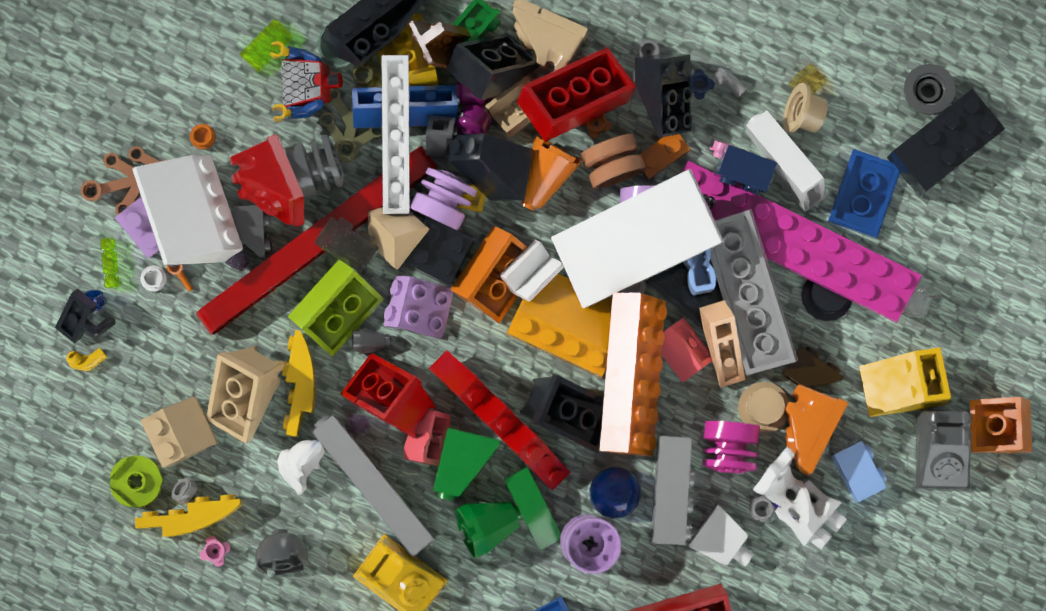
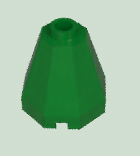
[454,502,522,559]

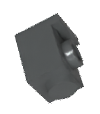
[426,115,455,157]

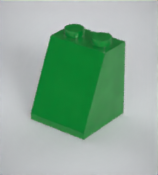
[433,428,500,501]

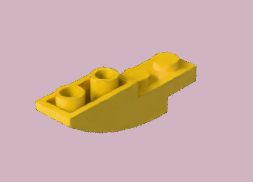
[282,330,316,438]
[135,494,243,537]

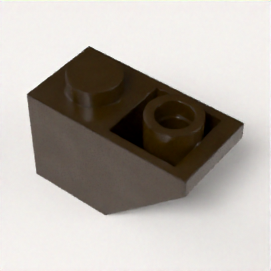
[781,347,844,388]

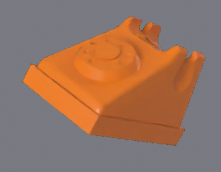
[784,384,848,477]

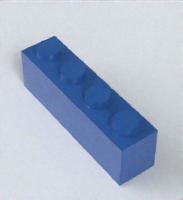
[352,85,458,128]

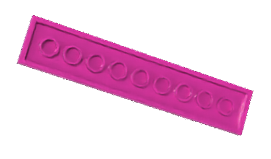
[682,161,922,323]

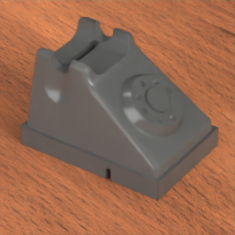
[916,409,972,489]

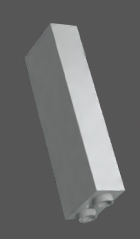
[313,415,436,556]

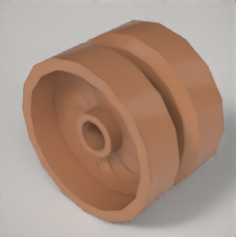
[581,134,646,189]

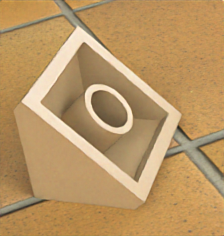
[368,207,429,270]

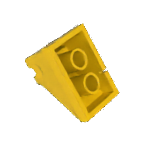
[353,534,448,611]

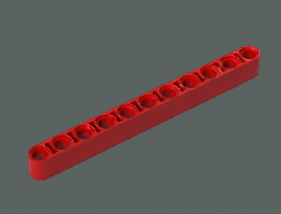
[196,146,438,335]

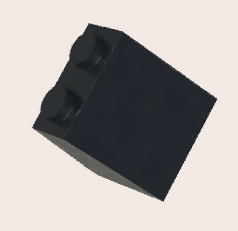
[449,133,534,201]

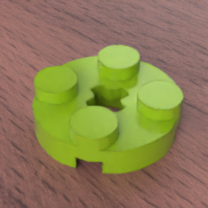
[110,455,164,508]

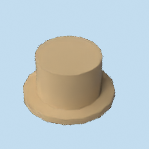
[783,83,828,133]
[738,381,789,434]

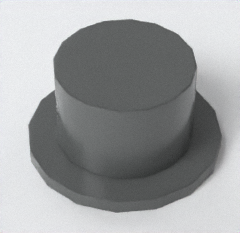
[903,64,956,115]

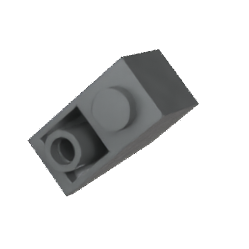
[231,205,272,260]

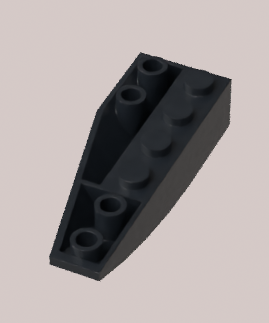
[322,0,425,66]

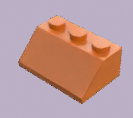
[450,225,527,323]

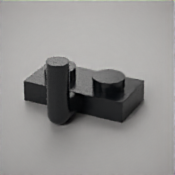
[55,289,116,344]

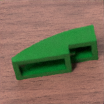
[504,467,561,550]

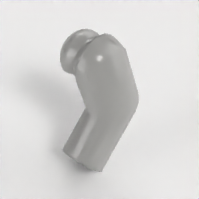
[712,68,747,98]

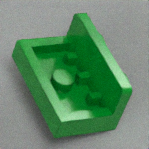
[452,0,501,42]

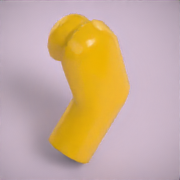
[66,347,108,372]

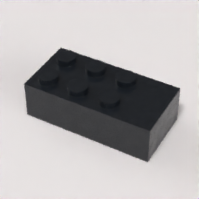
[887,89,1005,197]

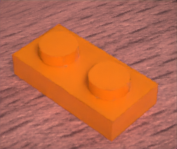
[639,134,691,180]

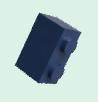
[714,145,777,196]

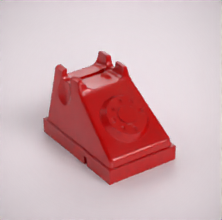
[230,134,304,227]
[340,353,437,438]

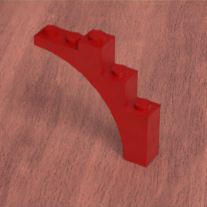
[429,350,571,491]

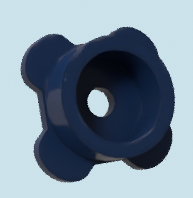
[691,69,715,100]

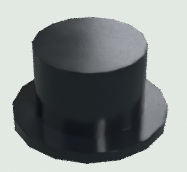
[801,279,852,321]

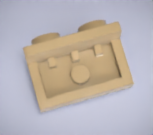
[486,76,531,138]

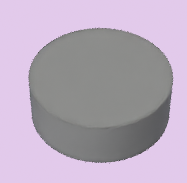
[172,478,197,505]

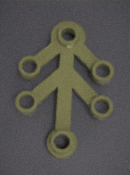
[319,64,382,163]

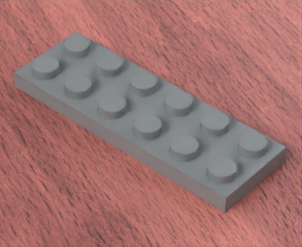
[710,209,798,375]

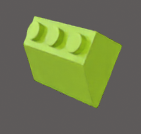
[287,259,384,357]

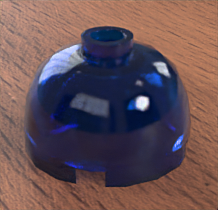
[589,467,641,519]

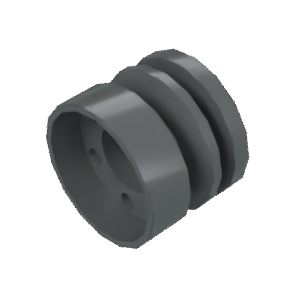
[285,134,344,198]

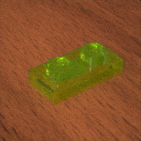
[239,18,294,73]

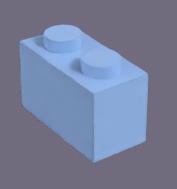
[831,441,887,503]

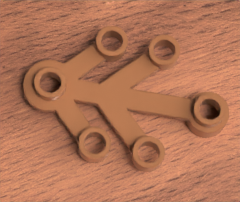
[80,146,169,215]

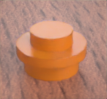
[190,124,216,150]

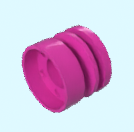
[701,421,760,474]

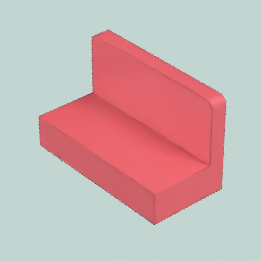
[661,318,712,382]

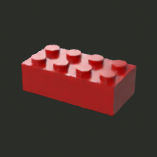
[517,47,636,142]

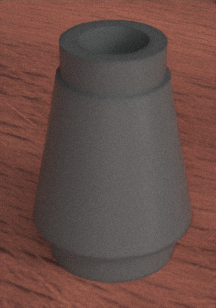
[352,329,390,354]

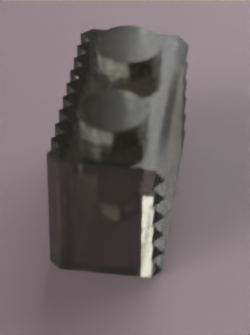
[314,216,378,273]

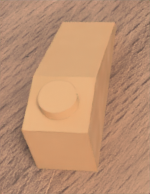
[699,301,745,388]

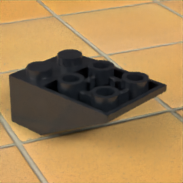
[635,53,692,138]

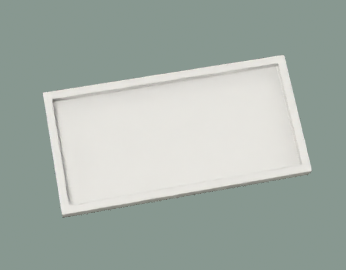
[551,170,724,308]

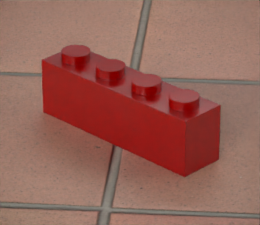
[628,583,732,611]

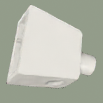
[687,505,754,567]

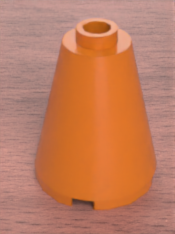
[520,136,582,211]

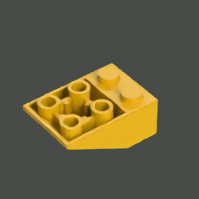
[859,347,951,417]

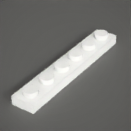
[382,55,409,214]

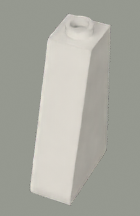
[746,111,826,212]

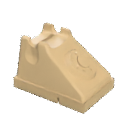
[512,0,589,71]
[206,346,284,443]

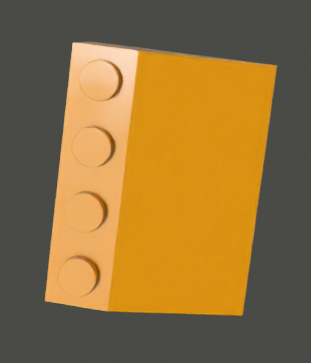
[507,274,613,379]

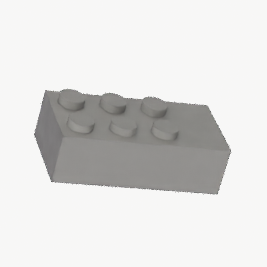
[651,436,695,545]

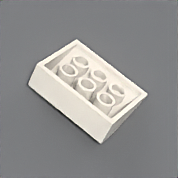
[132,155,243,265]

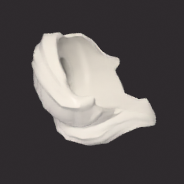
[278,440,325,495]

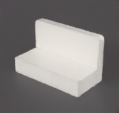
[500,240,564,301]

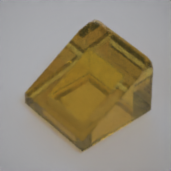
[788,63,828,94]

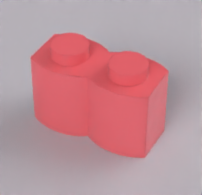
[403,410,450,466]

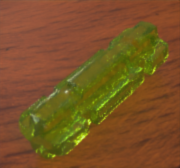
[100,237,120,289]

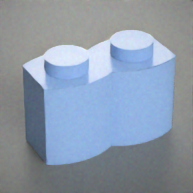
[683,249,716,295]

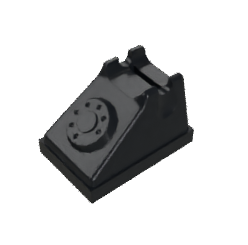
[519,374,604,453]

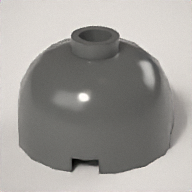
[255,529,309,575]

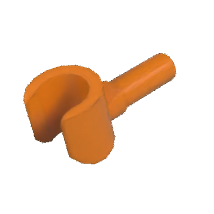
[167,264,193,291]

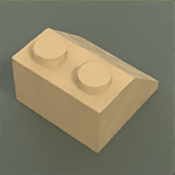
[140,396,218,468]

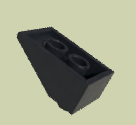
[446,33,541,100]

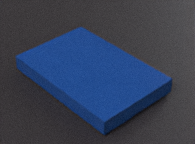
[828,149,900,239]

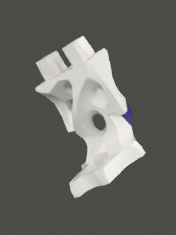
[753,447,847,549]

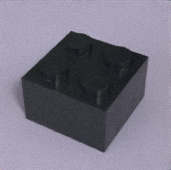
[404,216,474,288]

